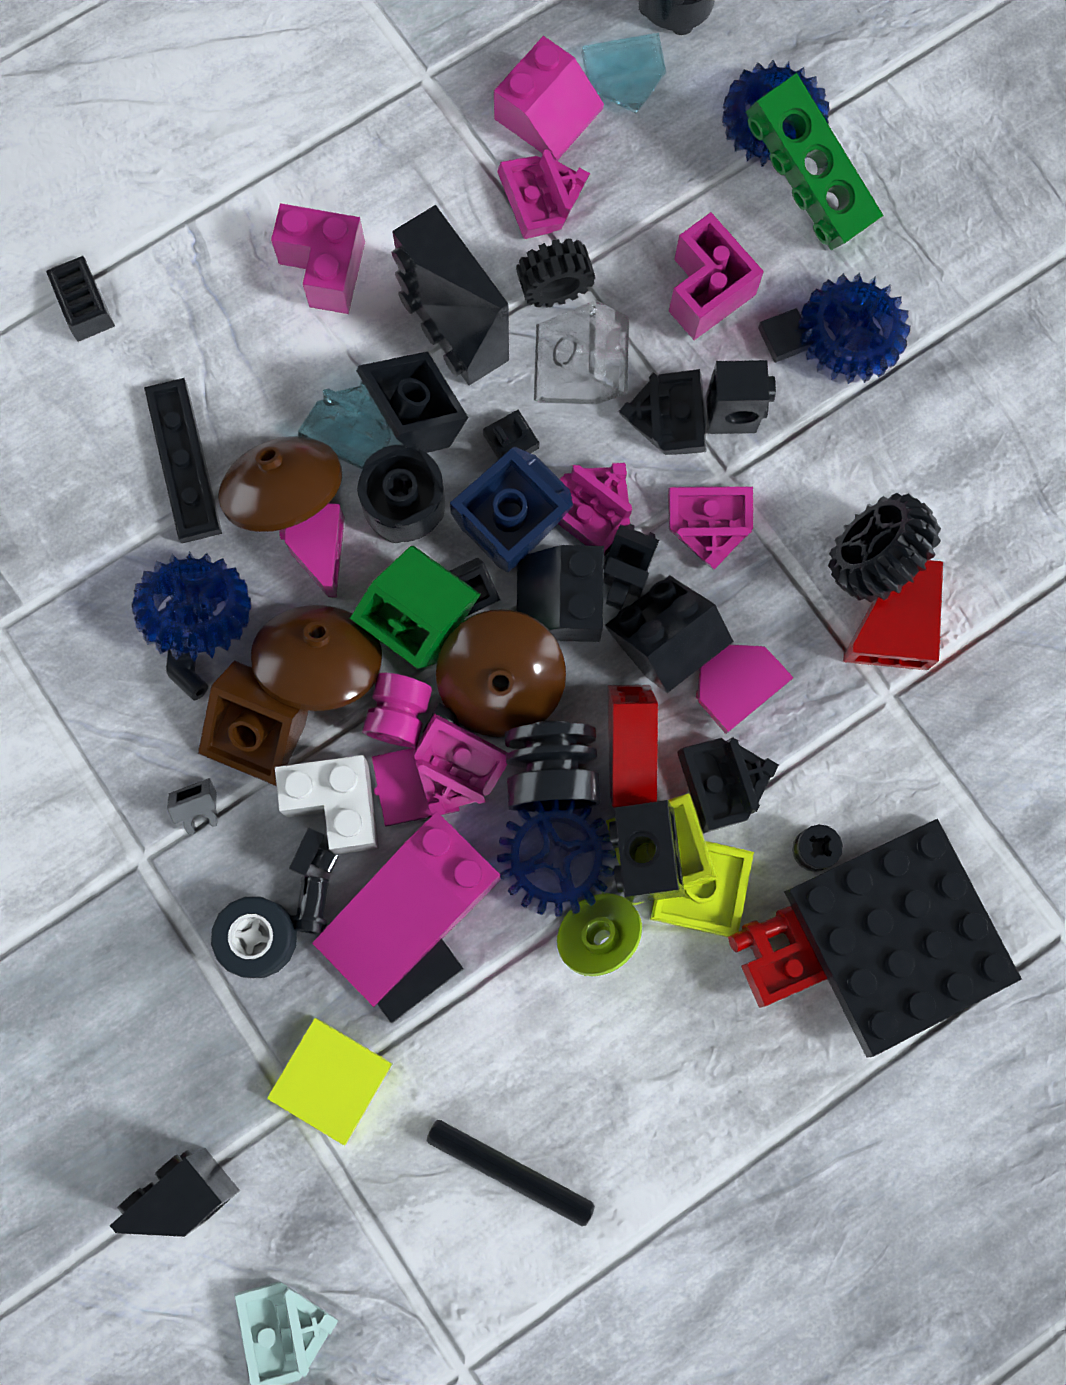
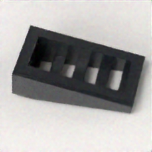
[46,256,115,342]

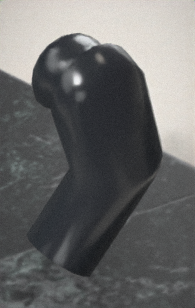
[166,636,209,701]

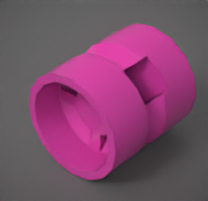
[362,672,432,748]

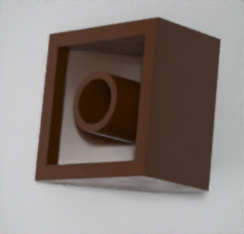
[198,660,309,786]

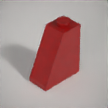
[843,560,943,671]
[607,685,658,808]

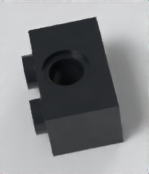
[705,360,776,434]
[609,800,685,903]

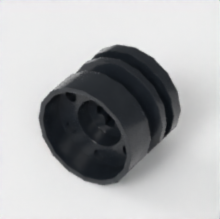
[505,721,600,812]

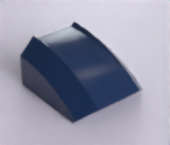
[450,447,573,573]

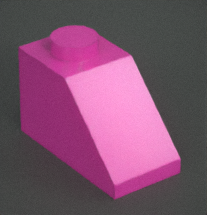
[279,504,345,598]

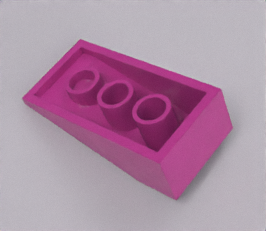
[312,812,500,1007]

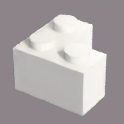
[275,755,379,855]

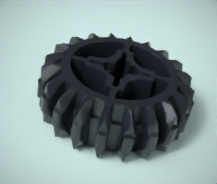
[828,493,941,603]

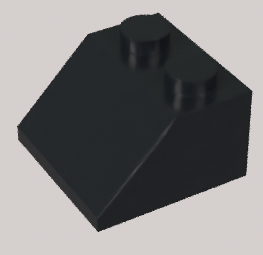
[356,351,469,453]
[516,545,604,642]

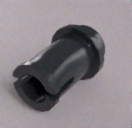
[291,876,330,934]

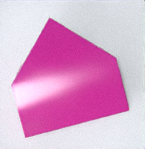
[497,149,590,239]
[558,463,632,556]
[668,486,753,570]
[696,645,793,734]
[413,713,508,816]

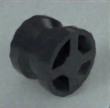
[792,824,843,872]

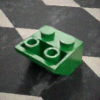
[350,546,481,669]

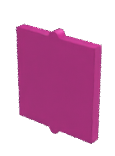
[372,747,460,827]

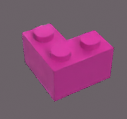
[271,203,365,314]
[669,212,764,341]

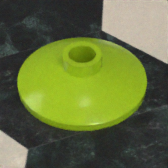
[557,893,642,976]

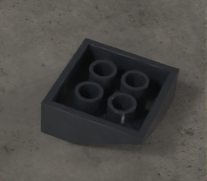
[391,205,509,386]

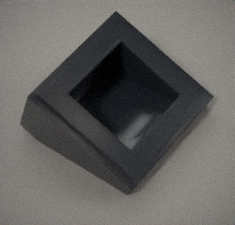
[450,558,500,616]

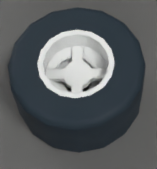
[211,897,297,978]

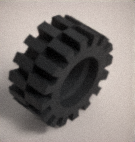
[516,239,596,308]

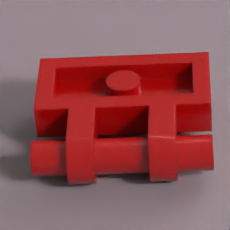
[728,906,827,1008]

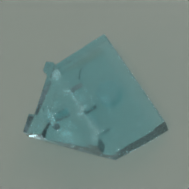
[581,33,666,114]
[298,381,391,469]

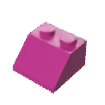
[494,35,604,161]

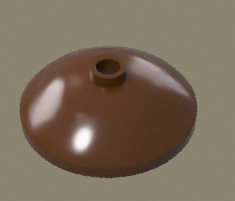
[218,436,342,532]
[251,605,382,711]
[436,609,566,737]

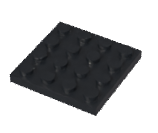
[784,818,1022,1058]

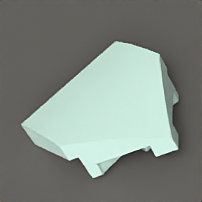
[234,1281,338,1385]

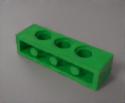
[745,73,884,250]

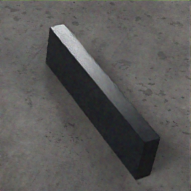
[144,378,222,544]

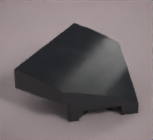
[618,369,707,455]
[677,737,779,834]

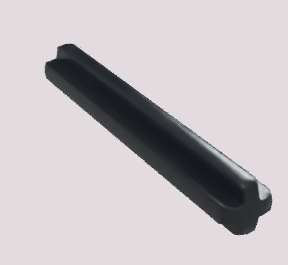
[426,1120,595,1226]

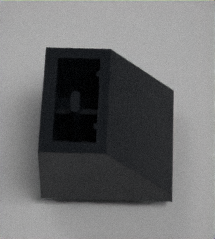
[605,575,734,693]
[110,1148,240,1237]

